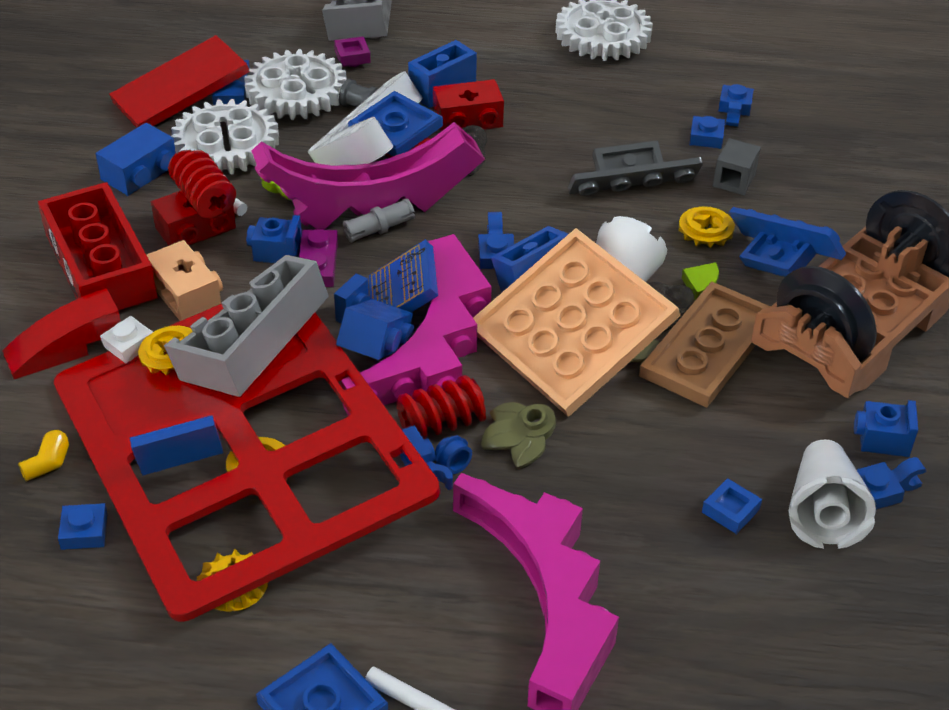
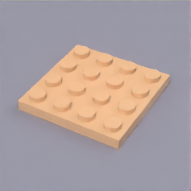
[473,228,681,417]

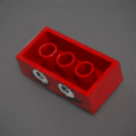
[38,182,158,310]

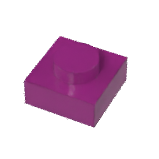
[334,36,371,67]

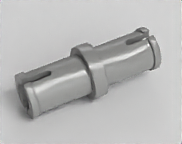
[343,198,415,243]

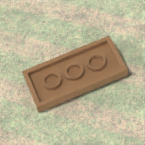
[639,281,771,408]

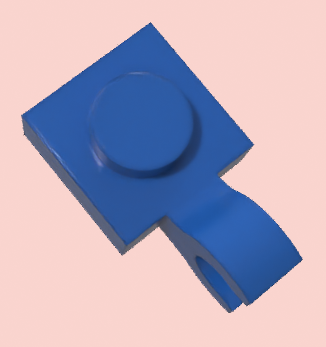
[718,84,754,127]
[478,212,514,269]
[400,425,453,490]
[857,457,926,509]

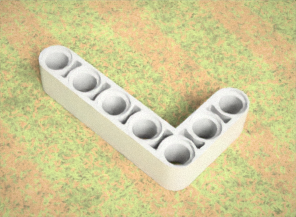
[307,71,423,166]

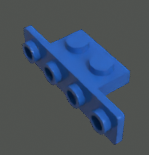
[729,207,846,277]

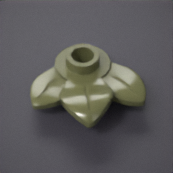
[481,402,556,469]

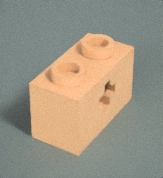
[147,240,223,321]

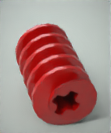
[168,150,236,219]
[397,375,486,439]

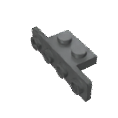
[568,140,703,196]

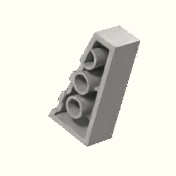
[322,0,392,41]
[164,255,329,397]

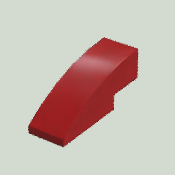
[2,288,121,380]

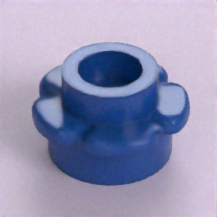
[435,435,472,474]

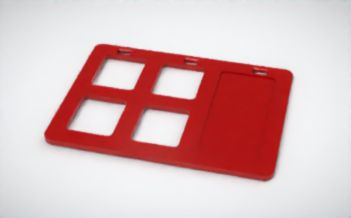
[54,304,440,622]

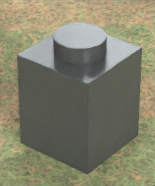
[713,138,761,195]

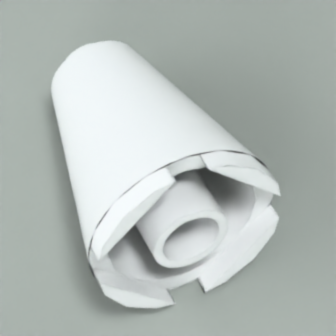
[596,216,667,282]
[788,439,876,549]

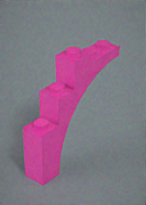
[251,122,485,230]
[341,234,492,416]
[453,473,619,710]

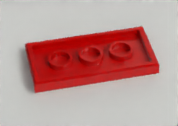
[109,35,250,128]

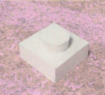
[100,316,153,363]

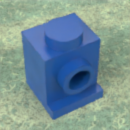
[246,215,302,263]
[854,400,918,457]

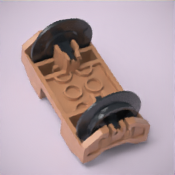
[751,190,949,399]

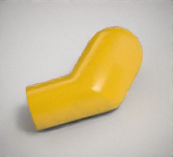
[18,430,69,482]

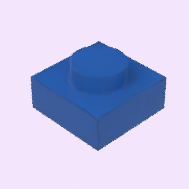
[689,116,725,149]
[334,273,370,323]
[702,478,762,534]
[58,503,108,550]

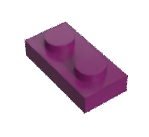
[299,229,338,287]

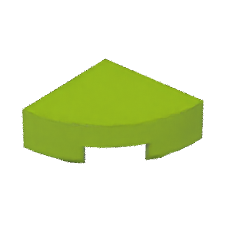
[681,262,719,300]

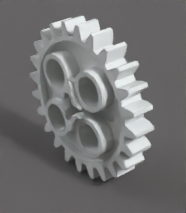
[555,0,653,61]
[244,49,347,120]
[171,99,279,174]

